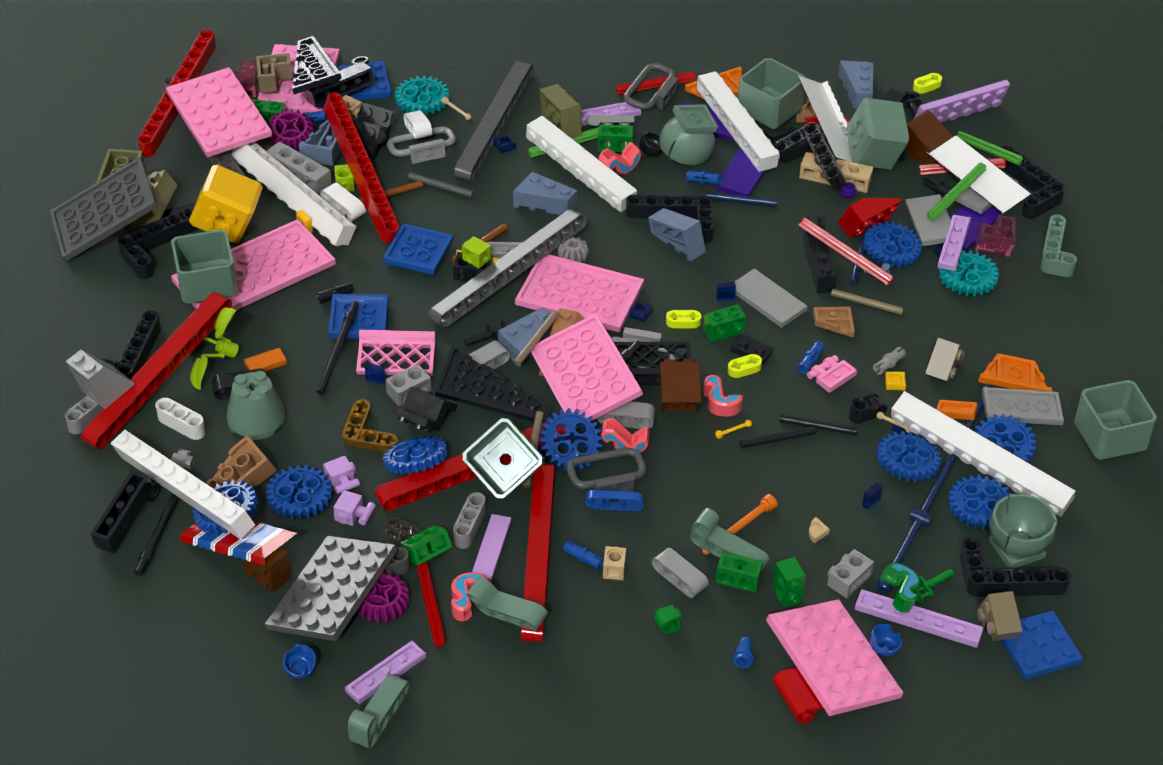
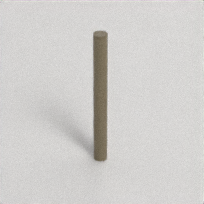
[831,289,904,315]
[514,311,559,366]
[523,411,544,488]

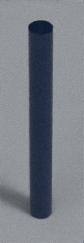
[707,192,777,207]
[850,233,866,285]

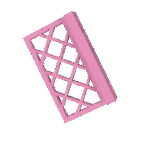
[356,330,436,376]

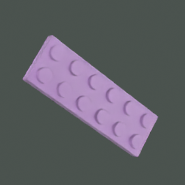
[914,80,1010,123]

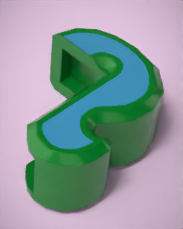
[880,563,921,613]

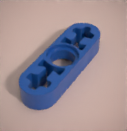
[585,490,644,511]

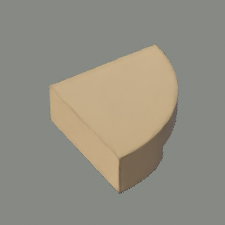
[809,517,830,543]

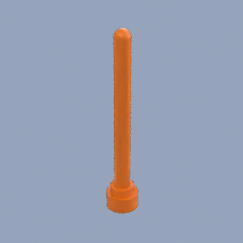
[702,494,778,555]

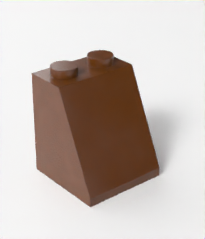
[906,110,953,165]
[659,359,701,412]

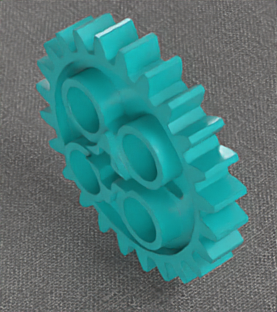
[395,76,450,116]
[939,250,999,297]

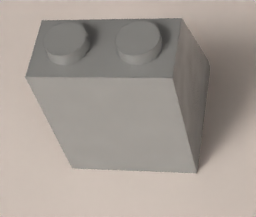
[66,350,135,409]

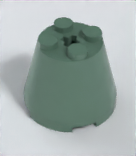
[226,371,286,440]

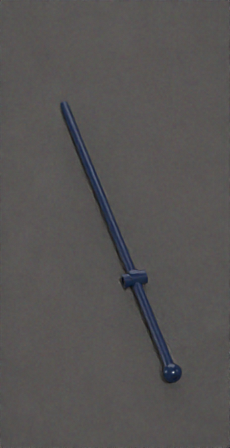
[877,384,993,594]

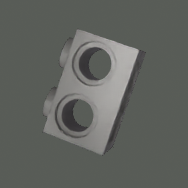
[386,364,431,406]
[827,549,874,599]

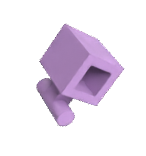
[323,456,360,494]
[333,490,376,526]

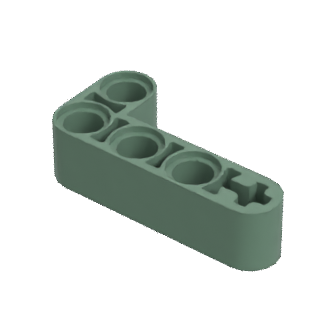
[1040,215,1077,277]
[690,508,770,571]
[467,577,548,631]
[348,674,410,749]

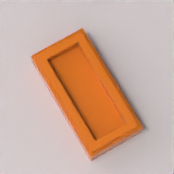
[244,348,287,371]
[936,400,978,420]

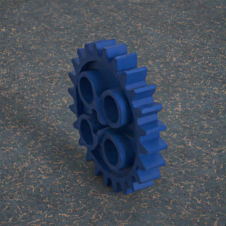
[863,221,922,268]
[539,408,603,472]
[975,414,1036,463]
[876,431,941,482]
[383,436,448,475]
[266,465,332,520]
[948,474,1012,530]
[192,480,259,535]

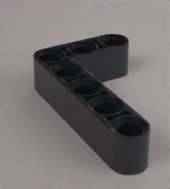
[774,122,846,189]
[997,145,1065,219]
[625,195,714,243]
[118,207,199,279]
[99,310,161,380]
[960,537,1070,597]

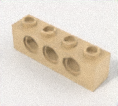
[799,152,874,193]

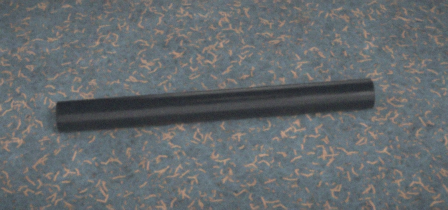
[779,415,858,435]
[739,426,816,448]

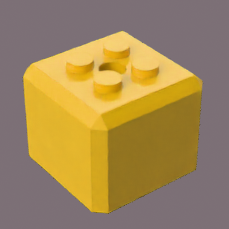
[189,165,263,243]

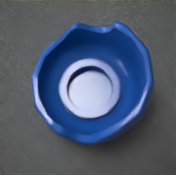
[870,624,903,657]
[283,644,316,679]

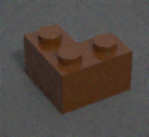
[243,546,291,593]

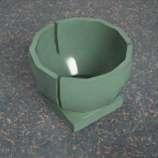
[659,105,718,165]
[989,493,1057,568]

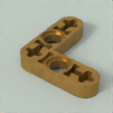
[342,399,398,453]

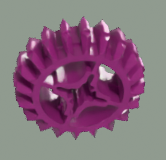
[268,109,314,151]
[356,572,409,624]

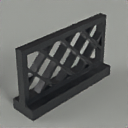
[614,342,691,385]

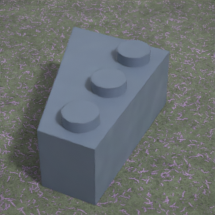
[838,60,873,109]
[299,119,341,166]
[513,172,577,215]
[648,208,706,262]
[498,307,554,368]

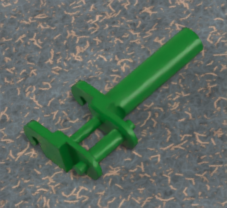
[916,569,954,603]

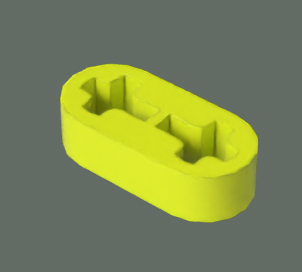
[913,73,942,94]
[666,310,701,328]
[728,354,762,378]

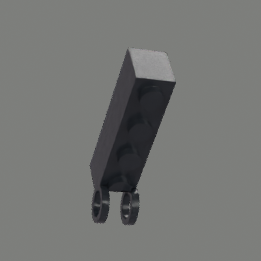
[304,56,375,108]
[803,215,837,293]
[90,470,160,554]

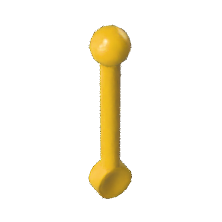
[715,420,752,439]

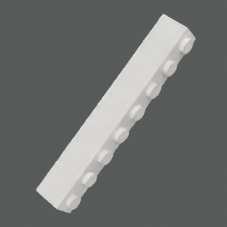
[697,71,780,172]
[526,116,637,212]

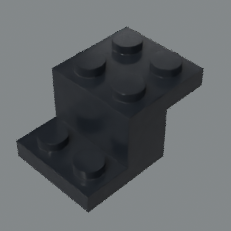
[341,102,395,160]
[392,387,458,432]

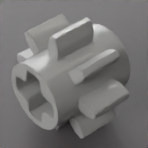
[171,449,195,471]

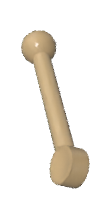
[441,97,472,120]
[877,412,912,433]

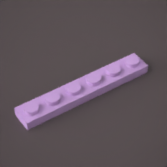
[855,589,984,648]

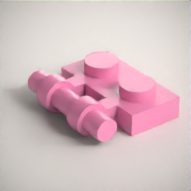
[807,355,857,393]

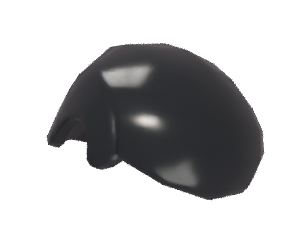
[640,131,663,157]

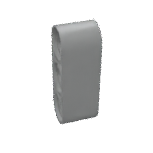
[469,341,511,370]
[65,396,104,434]
[597,401,656,429]
[453,492,486,549]
[651,547,709,598]

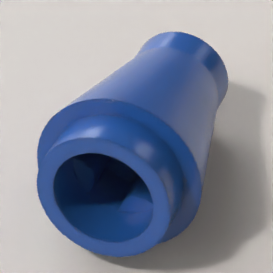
[733,637,754,669]

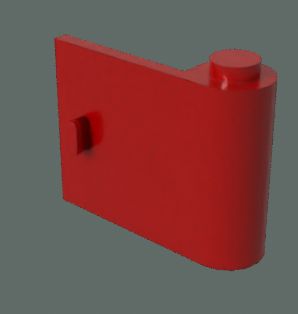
[772,668,824,724]

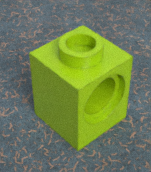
[334,164,354,191]
[462,236,491,268]

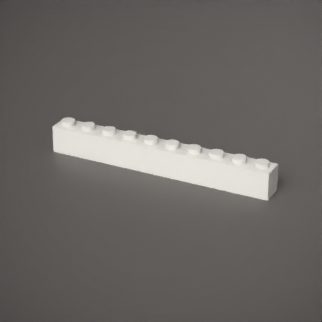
[231,142,356,246]
[891,391,1075,517]
[111,430,255,540]

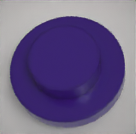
[839,182,857,198]

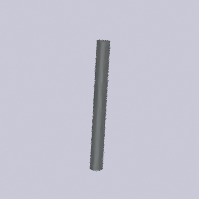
[408,172,474,198]

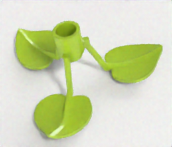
[190,308,239,390]

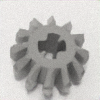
[558,236,588,263]

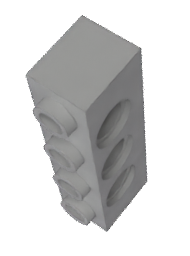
[267,141,332,194]

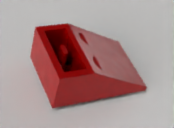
[837,198,902,239]

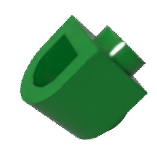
[654,604,682,634]

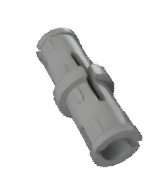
[873,347,906,375]

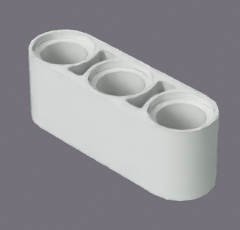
[404,110,432,139]
[320,183,366,222]
[156,398,205,440]

